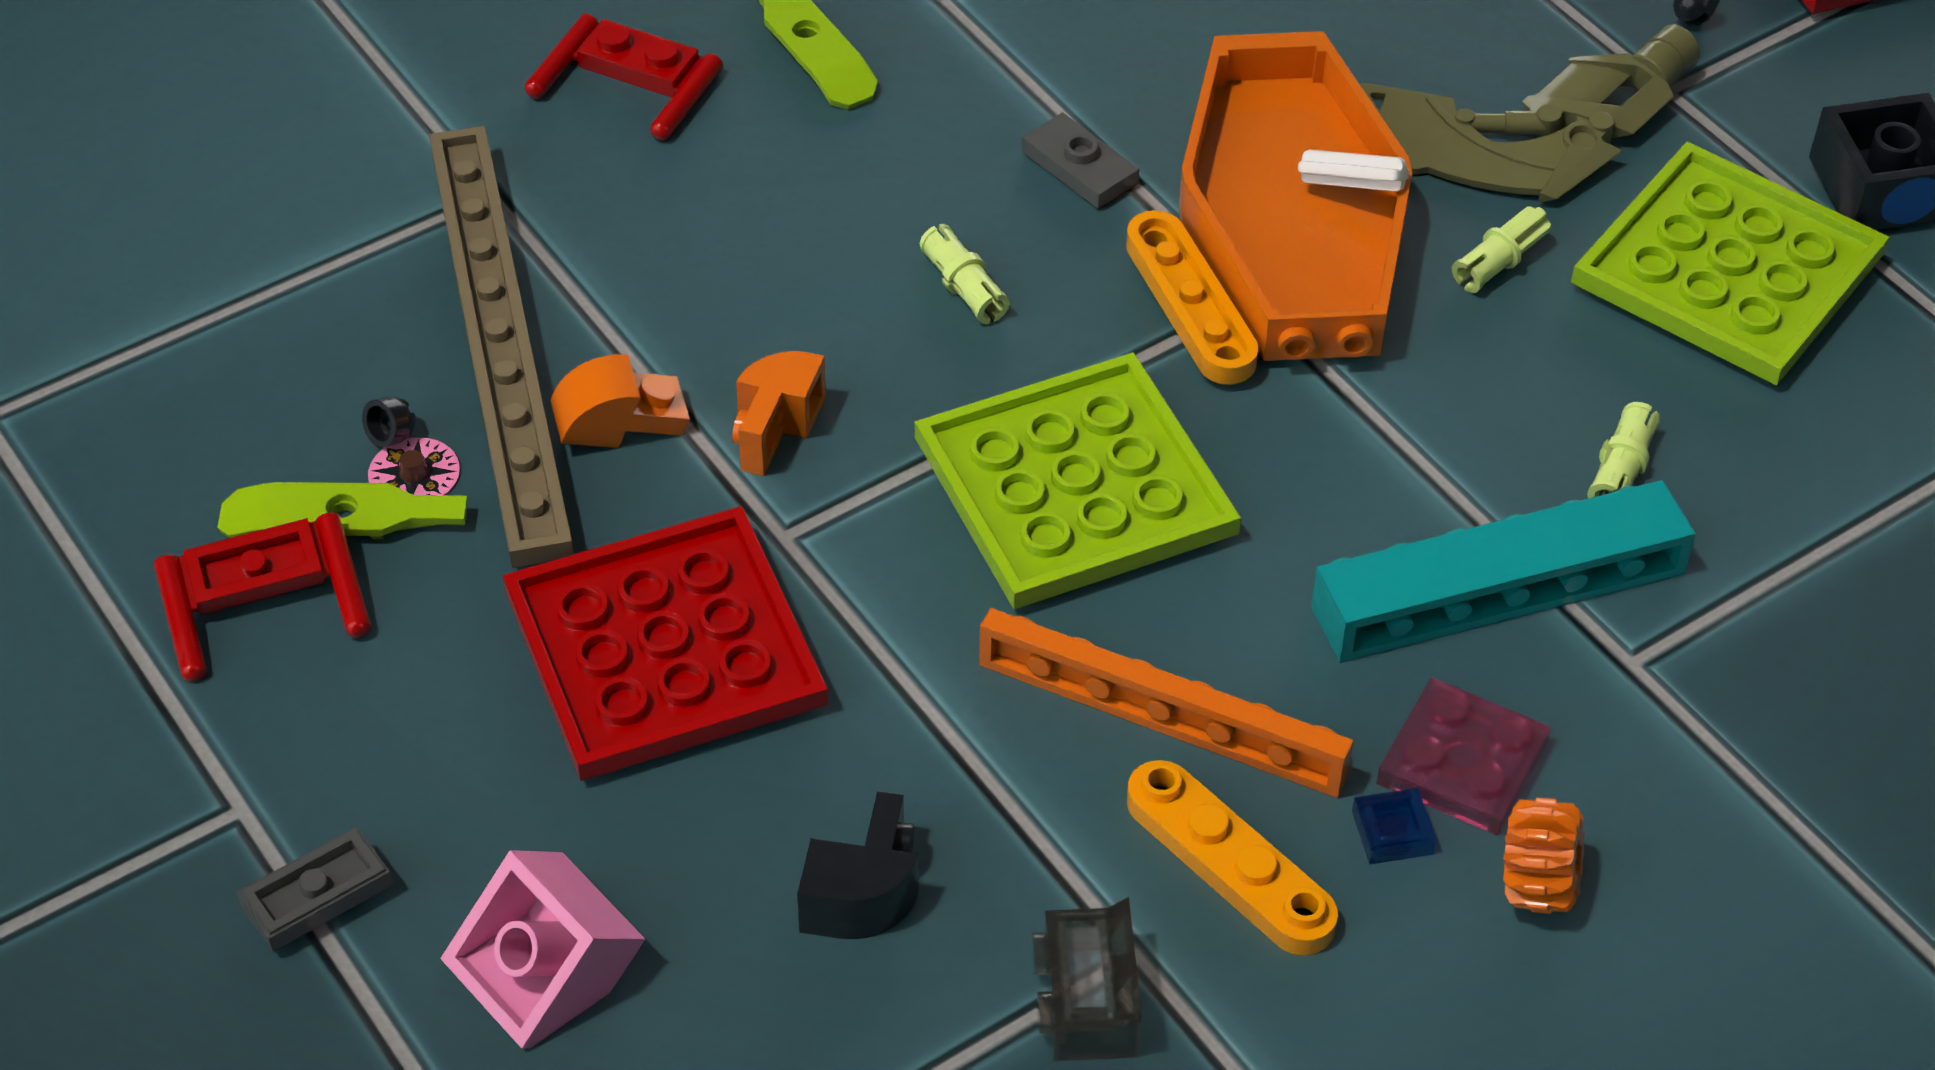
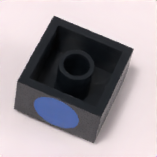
[1809,92,1935,230]

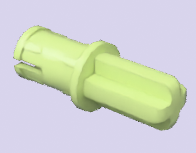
[1452,206,1551,293]

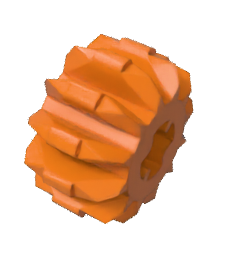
[1503,797,1585,914]

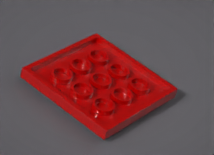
[502,506,829,781]

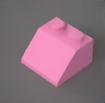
[440,850,645,1049]

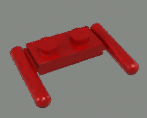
[525,13,723,141]
[153,512,371,682]

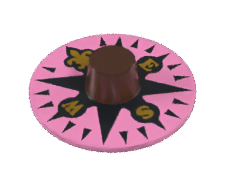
[368,437,460,495]

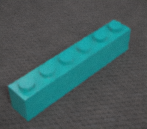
[1311,480,1696,663]

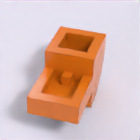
[732,351,826,476]
[550,354,690,448]

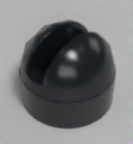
[1673,0,1720,25]
[362,396,417,447]

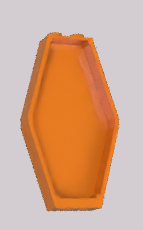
[1179,31,1412,361]

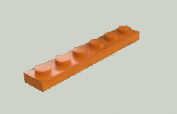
[979,608,1354,798]

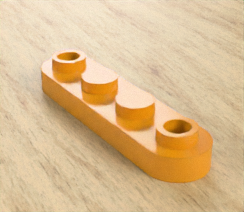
[1126,210,1258,385]
[1127,760,1338,956]

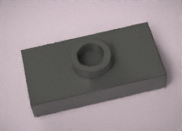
[1022,112,1140,209]
[236,826,393,952]

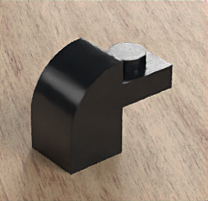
[797,791,919,939]

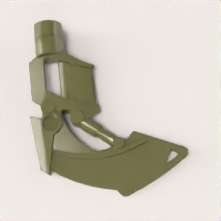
[1360,24,1700,203]

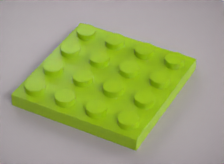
[1571,141,1890,386]
[914,352,1241,610]

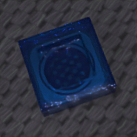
[1352,788,1437,865]

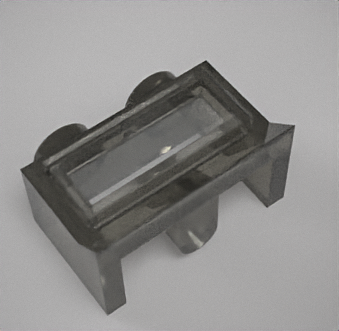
[1032,897,1142,1061]

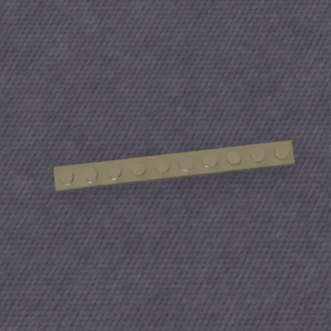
[429,126,573,568]

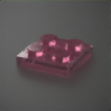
[1376,677,1551,836]

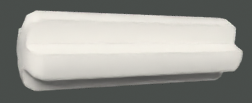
[1298,149,1409,192]

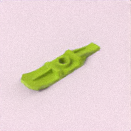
[758,0,878,110]
[217,482,468,539]

